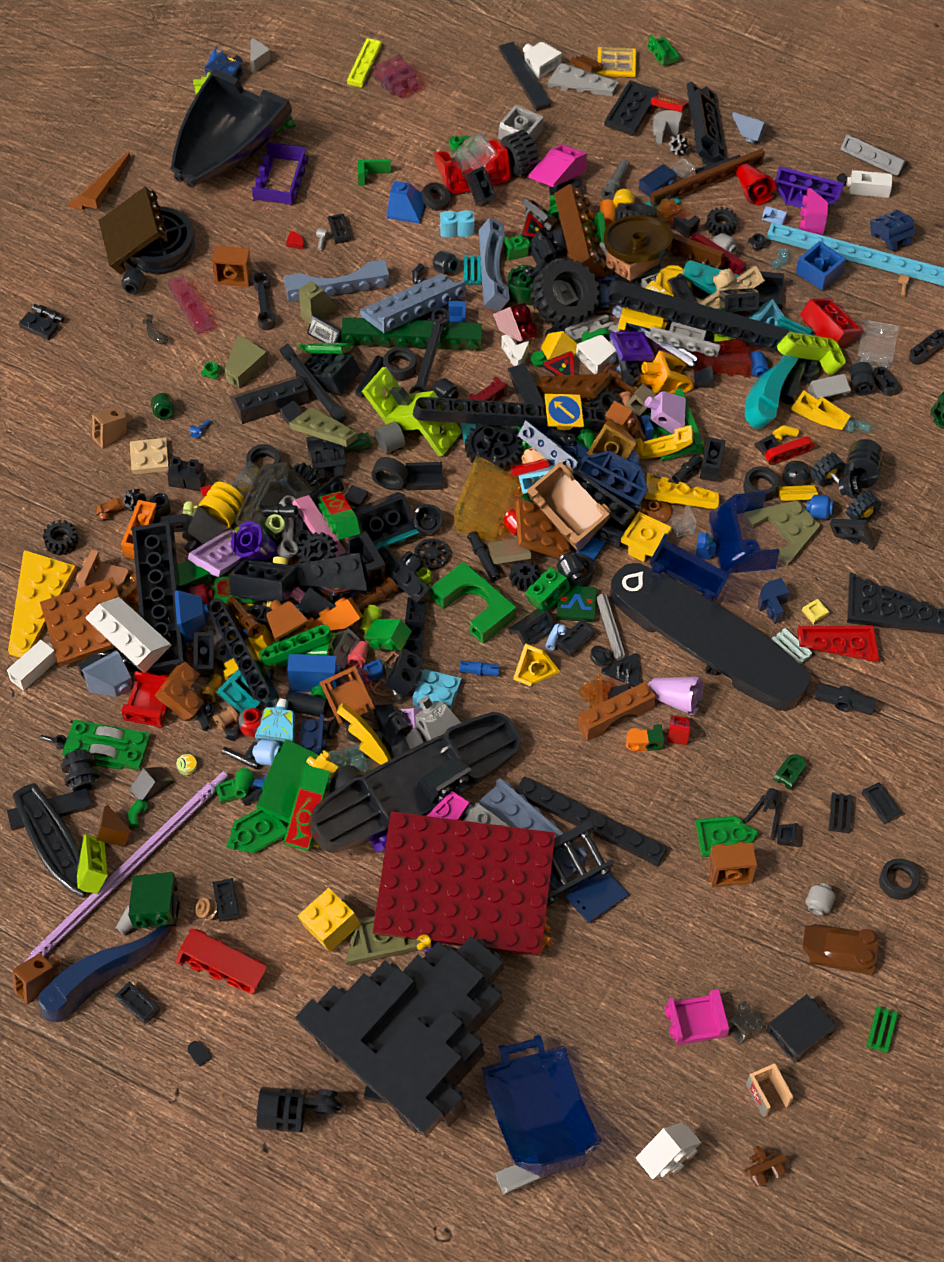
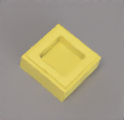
[802,599,829,624]

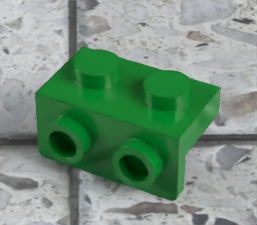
[647,35,680,66]

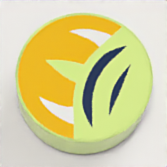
[176,754,197,775]

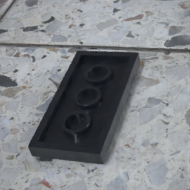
[604,80,659,135]

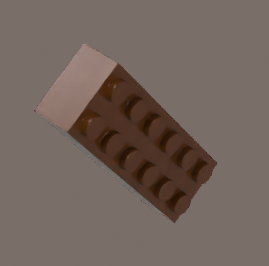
[554,184,607,282]

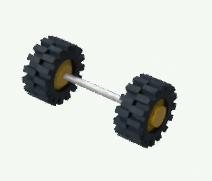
[810,452,881,521]

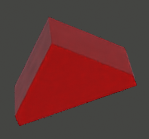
[667,715,690,745]

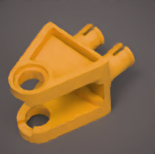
[636,351,693,396]

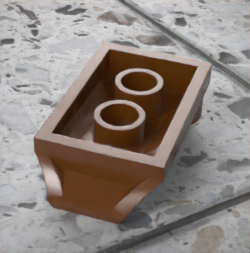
[802,924,879,976]

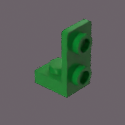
[358,159,391,186]

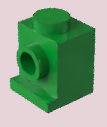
[503,236,530,261]

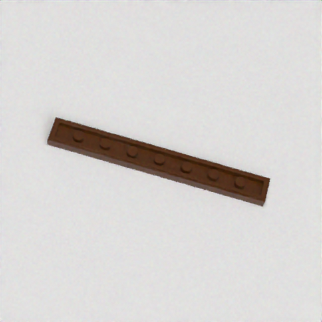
[650,148,765,207]

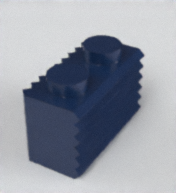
[639,163,677,198]

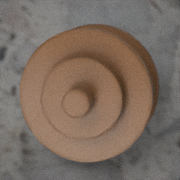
[195,897,217,920]

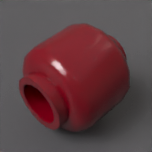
[186,584,214,604]

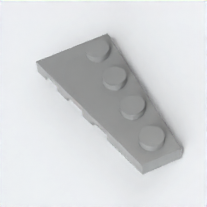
[547,63,619,96]

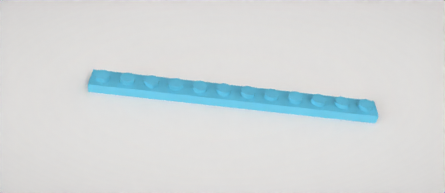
[767,222,944,286]

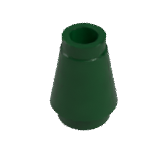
[346,432,372,453]

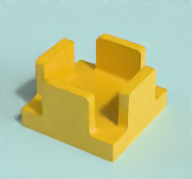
[621,512,672,562]

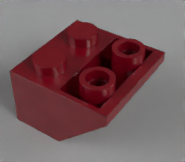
[493,303,537,341]

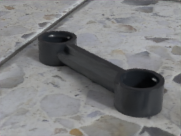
[253,272,275,331]

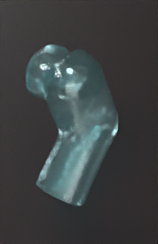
[770,248,789,269]
[844,420,872,433]

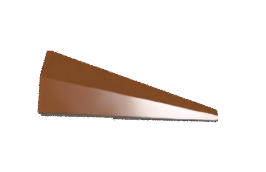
[68,152,130,210]

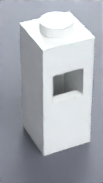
[846,170,892,198]
[7,640,57,691]

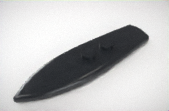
[12,783,86,898]

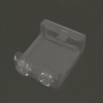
[856,320,900,369]

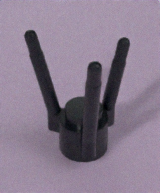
[743,788,783,840]

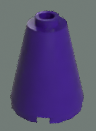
[231,521,279,563]

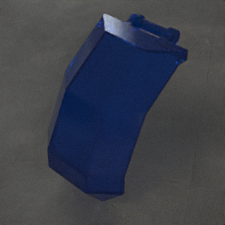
[481,1035,602,1177]

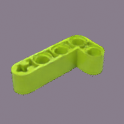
[777,332,846,375]

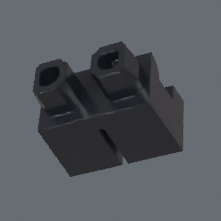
[167,456,207,491]

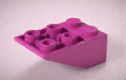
[529,144,587,187]

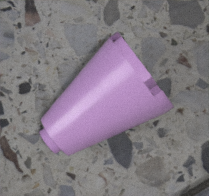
[648,676,703,716]

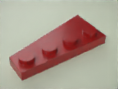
[797,626,879,662]

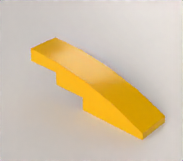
[337,702,391,765]

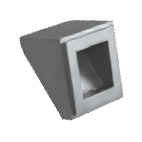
[405,728,424,749]

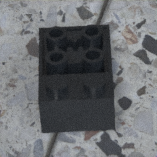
[295,353,361,395]

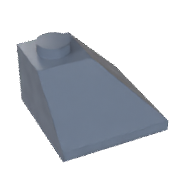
[732,112,769,144]
[82,651,133,697]

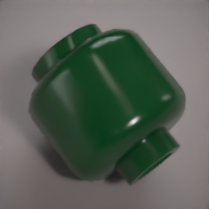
[151,393,175,419]

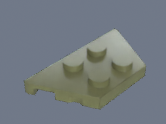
[345,916,422,966]

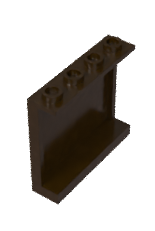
[99,186,168,275]

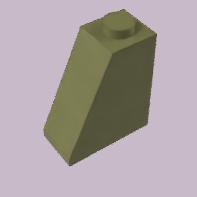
[299,281,338,324]
[225,335,267,389]

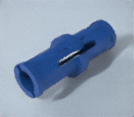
[459,660,499,677]

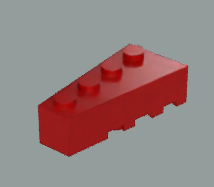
[175,928,267,995]

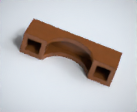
[577,682,656,741]

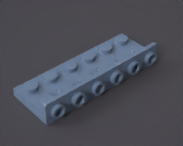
[360,273,466,333]
[477,778,587,891]

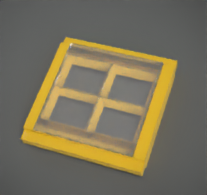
[597,47,636,77]

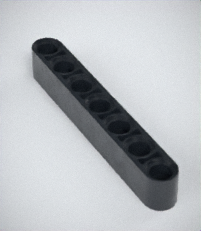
[208,598,279,707]

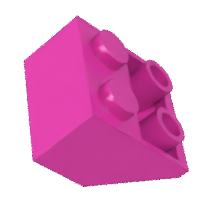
[800,188,828,236]

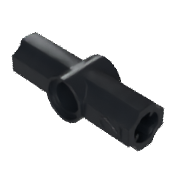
[814,682,876,715]

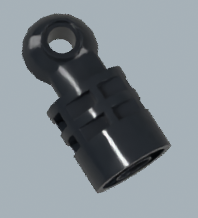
[839,439,884,499]
[256,1087,344,1133]

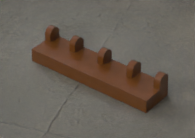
[670,233,725,270]

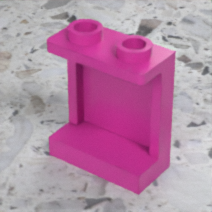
[664,989,729,1045]

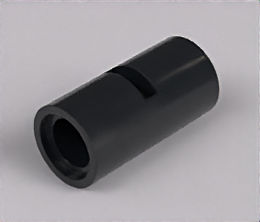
[286,691,328,717]

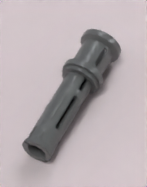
[601,159,630,200]

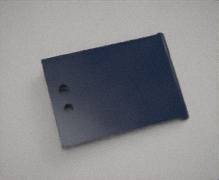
[565,873,629,923]

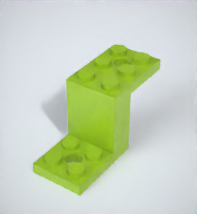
[362,367,462,456]

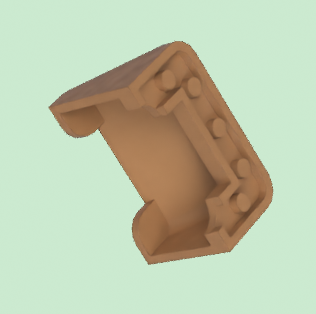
[527,461,611,552]

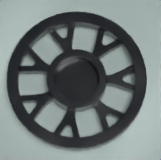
[414,538,449,570]

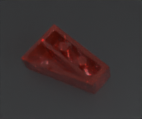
[691,339,752,378]

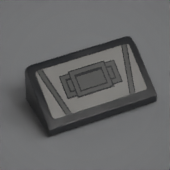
[307,314,342,343]

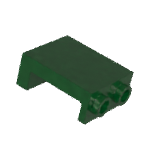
[128,872,178,928]

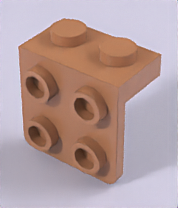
[76,550,129,594]

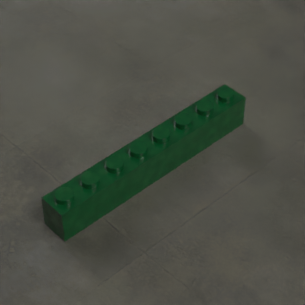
[341,317,482,351]

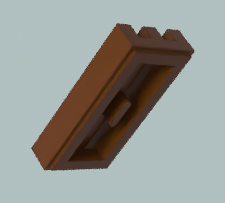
[571,55,603,73]

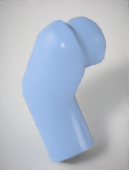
[545,623,567,651]

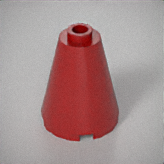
[736,164,776,206]

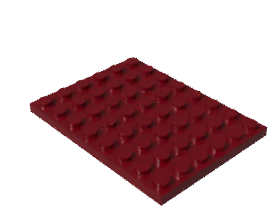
[373,811,555,956]

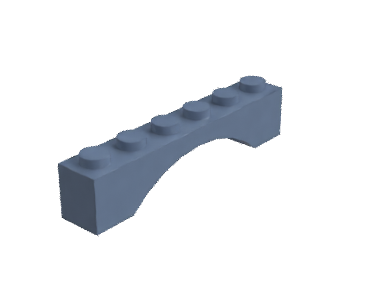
[479,218,509,312]
[284,260,389,302]

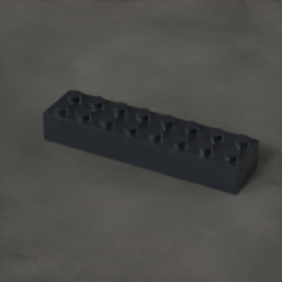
[132,521,188,675]

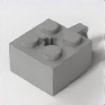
[498,105,543,141]

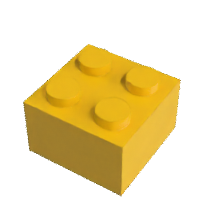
[297,888,361,952]

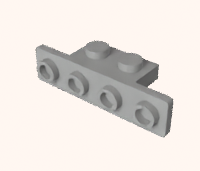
[649,322,720,357]

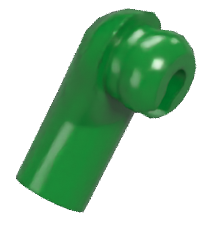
[128,799,148,829]

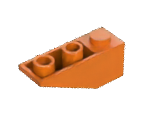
[308,597,363,630]

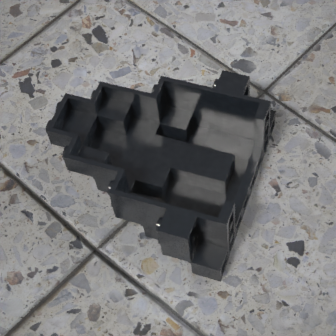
[295,936,504,1138]

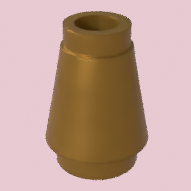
[200,674,222,703]

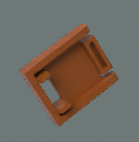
[320,666,376,725]

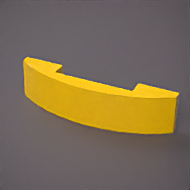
[632,425,693,459]

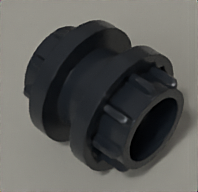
[60,749,100,791]

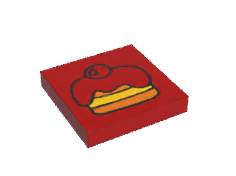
[651,94,689,112]

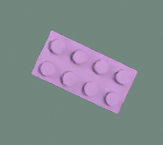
[188,528,246,577]

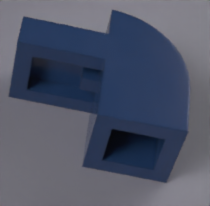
[758,578,790,624]

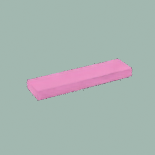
[292,495,347,556]

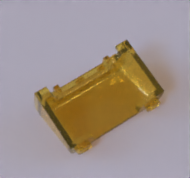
[454,456,521,542]

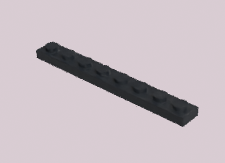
[515,776,667,866]

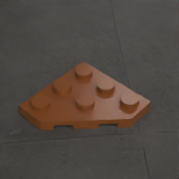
[515,499,570,558]

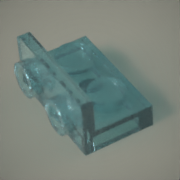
[328,745,369,775]

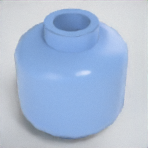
[253,739,282,766]

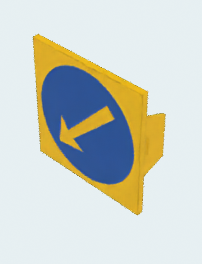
[545,394,584,430]

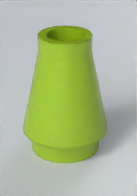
[359,605,382,634]

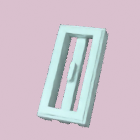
[771,628,812,664]

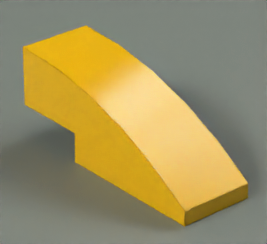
[791,390,851,430]

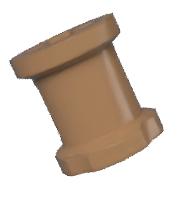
[213,706,239,731]

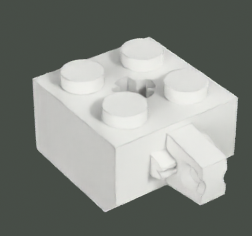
[636,1123,702,1179]

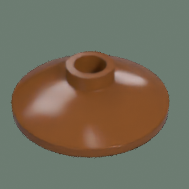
[641,497,671,524]

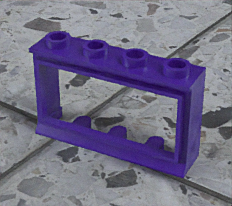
[252,142,309,206]

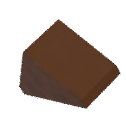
[96,805,132,847]

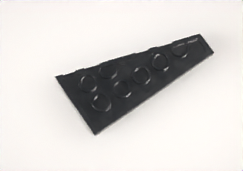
[847,572,944,634]

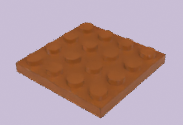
[40,577,119,667]

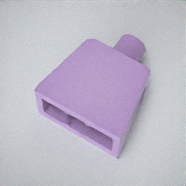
[645,392,685,434]

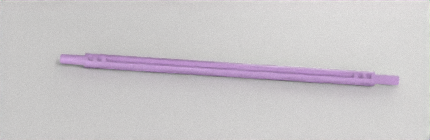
[23,771,228,963]

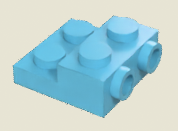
[413,669,461,711]

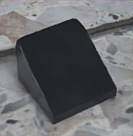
[694,366,714,388]
[280,401,303,425]
[754,434,779,456]
[777,823,803,847]

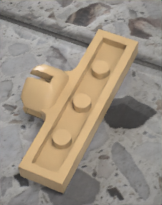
[699,266,765,308]

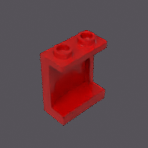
[121,671,168,728]

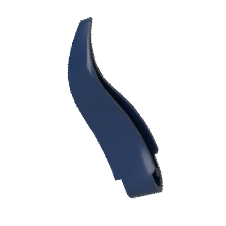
[38,925,170,1022]

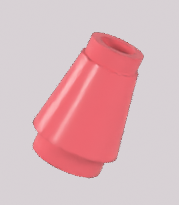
[347,641,369,669]

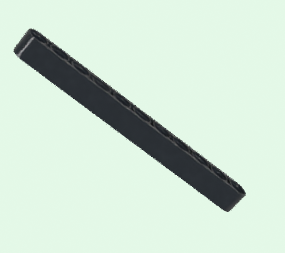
[608,281,791,351]
[412,397,607,431]

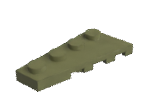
[289,407,358,447]

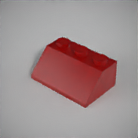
[799,298,864,348]

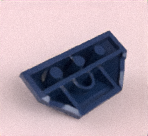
[576,451,648,506]

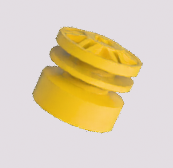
[197,482,246,531]

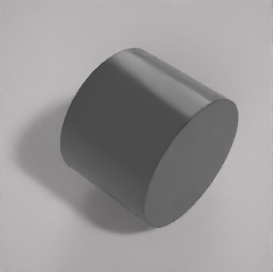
[374,421,405,454]

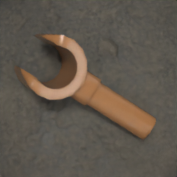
[898,274,909,297]

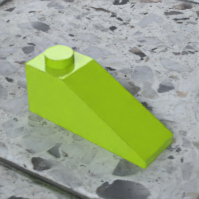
[77,833,108,894]

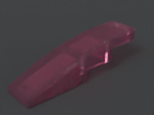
[167,275,213,334]

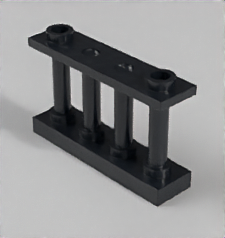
[547,820,614,906]

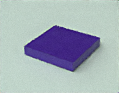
[610,332,655,361]

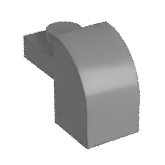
[652,110,682,144]

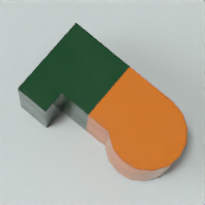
[626,724,664,751]

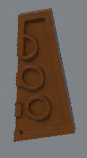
[535,373,612,399]

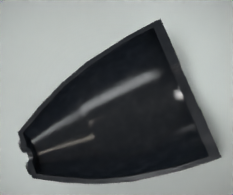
[170,69,292,188]

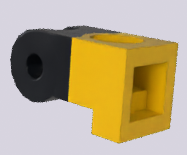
[214,646,239,681]

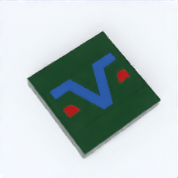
[556,585,597,623]

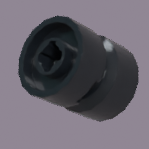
[850,362,876,396]

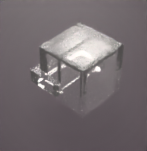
[452,132,497,173]

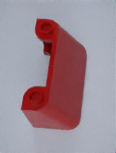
[434,139,510,194]

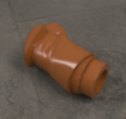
[96,497,125,521]

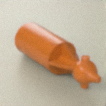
[600,199,615,228]

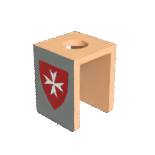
[746,1064,793,1117]

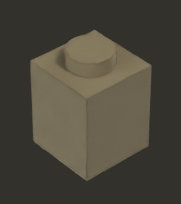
[626,384,656,416]

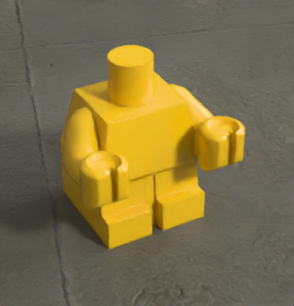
[306,750,340,780]

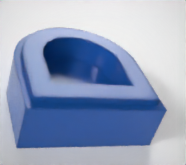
[362,659,385,681]

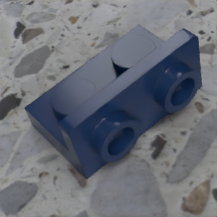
[299,714,328,755]

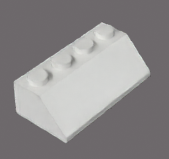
[86,597,171,673]

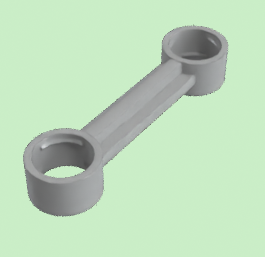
[276,495,298,560]

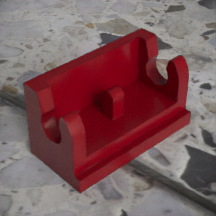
[468,377,507,401]

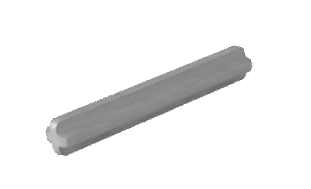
[596,594,625,660]

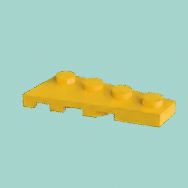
[645,472,719,509]

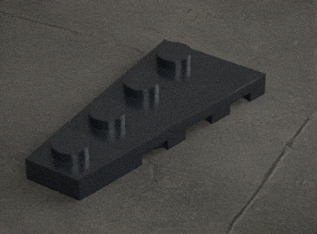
[292,552,369,591]

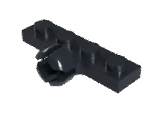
[378,546,433,605]

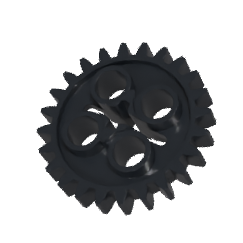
[465,424,523,472]

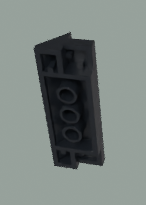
[686,81,727,165]

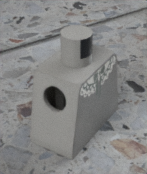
[415,696,461,742]

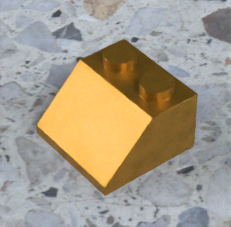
[587,418,637,459]

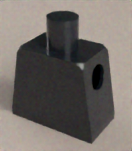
[182,506,227,553]

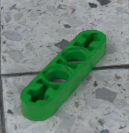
[259,625,333,666]

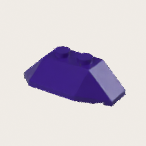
[775,166,844,208]

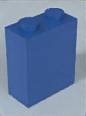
[287,654,341,692]

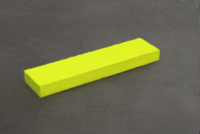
[347,38,382,88]

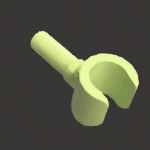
[183,501,197,516]

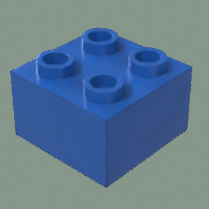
[795,241,846,290]

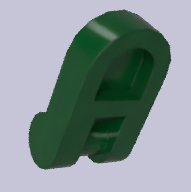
[773,754,805,790]

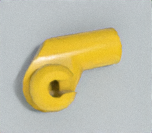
[773,425,799,442]

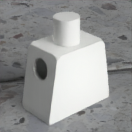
[523,42,562,79]
[576,335,617,374]

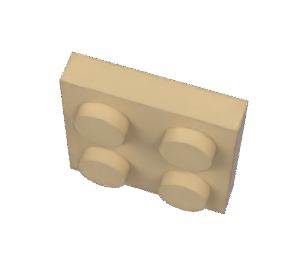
[130,438,169,475]

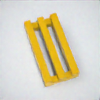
[778,485,818,501]

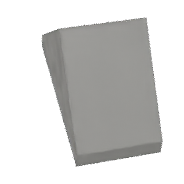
[251,39,271,73]

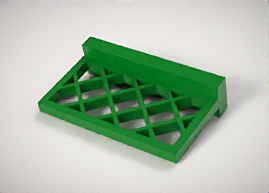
[651,388,704,462]

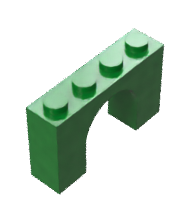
[430,562,516,644]

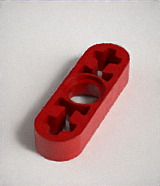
[764,436,815,465]

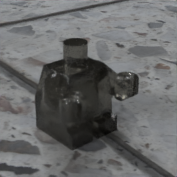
[728,1001,767,1044]

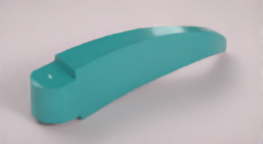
[744,355,798,430]

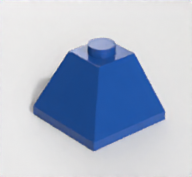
[387,181,425,224]
[175,591,209,643]

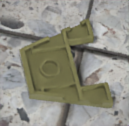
[742,500,820,566]

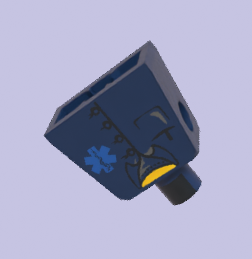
[205,55,243,79]

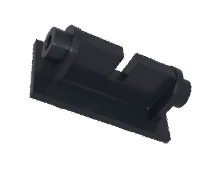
[309,474,344,510]

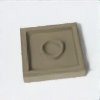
[487,538,531,564]

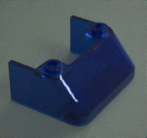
[709,492,780,574]
[649,533,733,601]

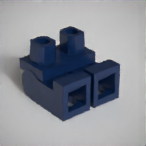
[870,210,916,251]

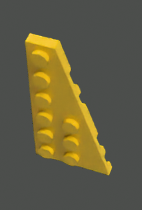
[8,550,76,658]

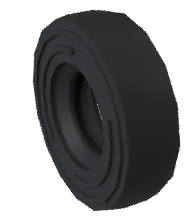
[421,182,451,210]

